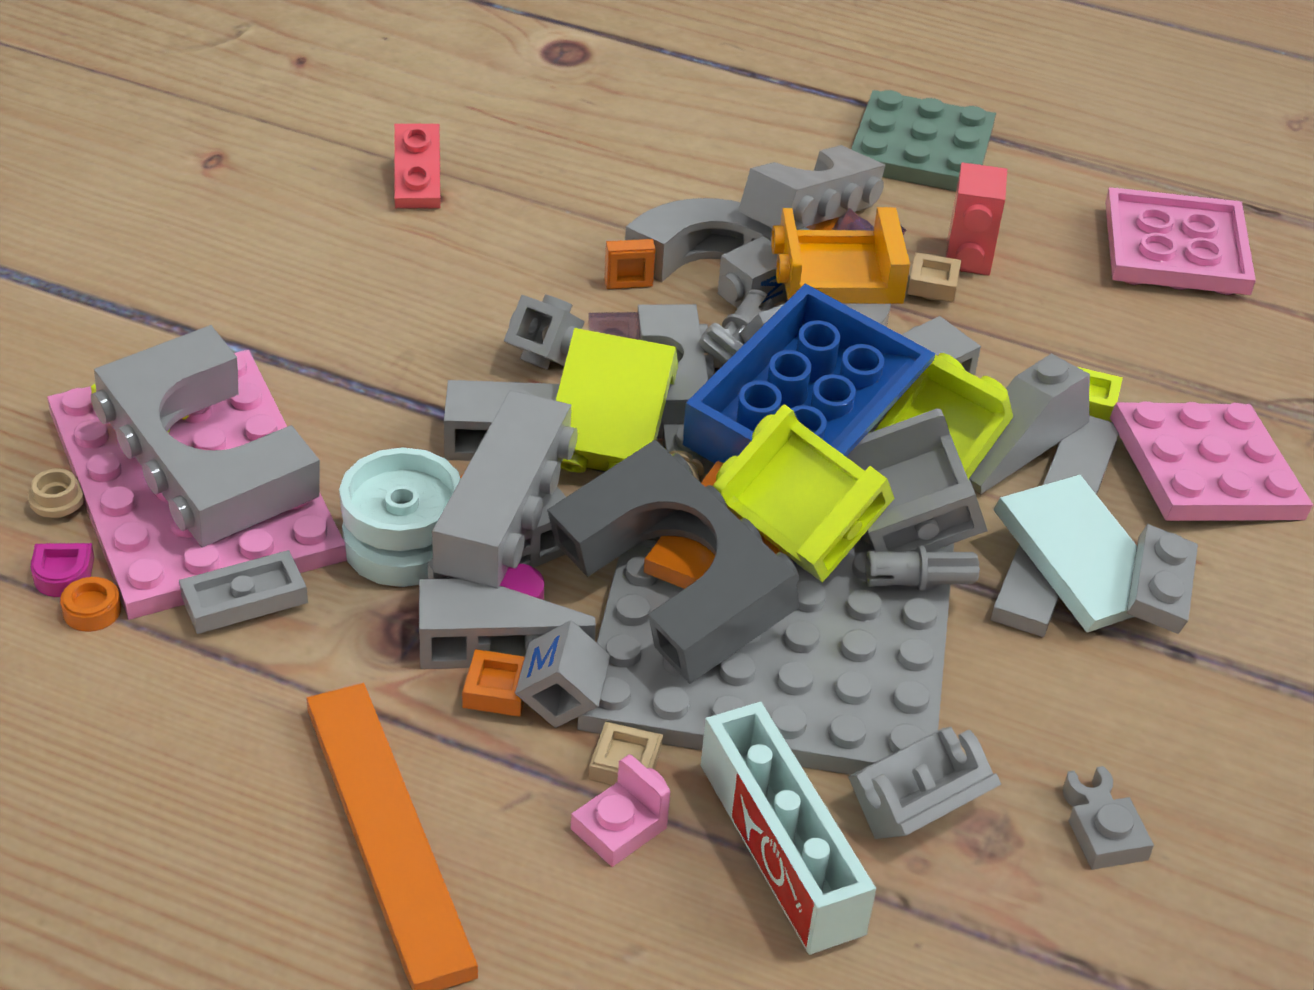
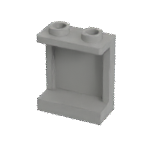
[847,409,988,552]

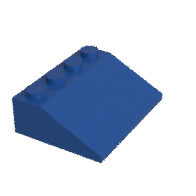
[682,284,935,464]

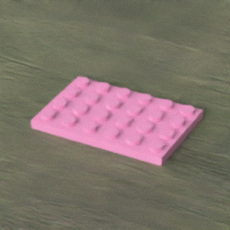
[47,350,347,620]

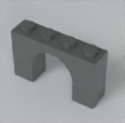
[547,440,799,684]

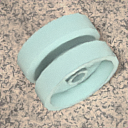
[339,447,460,587]

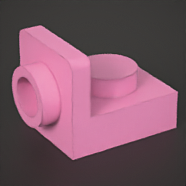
[571,754,670,867]

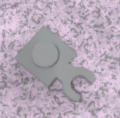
[1063,766,1154,870]

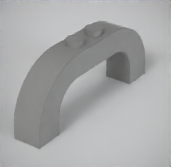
[625,198,891,327]

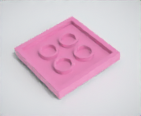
[1105,187,1256,295]
[1110,401,1313,521]

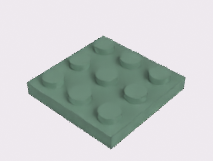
[851,90,996,191]

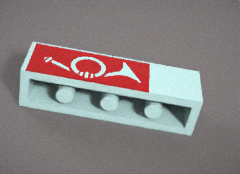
[700,701,876,955]

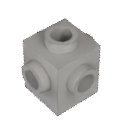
[504,294,585,370]

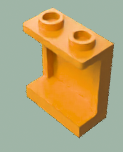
[771,207,910,304]

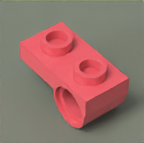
[394,124,441,209]

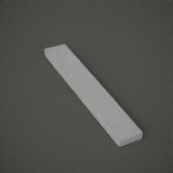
[991,416,1119,637]

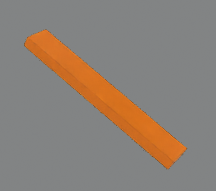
[306,683,478,990]

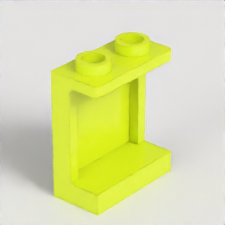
[556,328,679,473]
[869,353,1013,479]
[713,404,895,583]

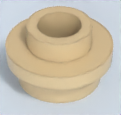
[28,468,84,518]

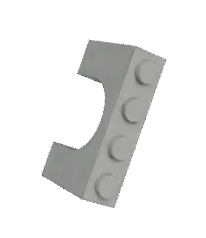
[91,325,320,547]

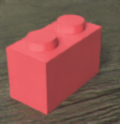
[945,162,1007,276]

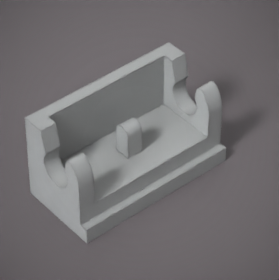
[848,727,1001,839]

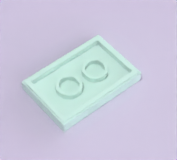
[993,475,1137,633]

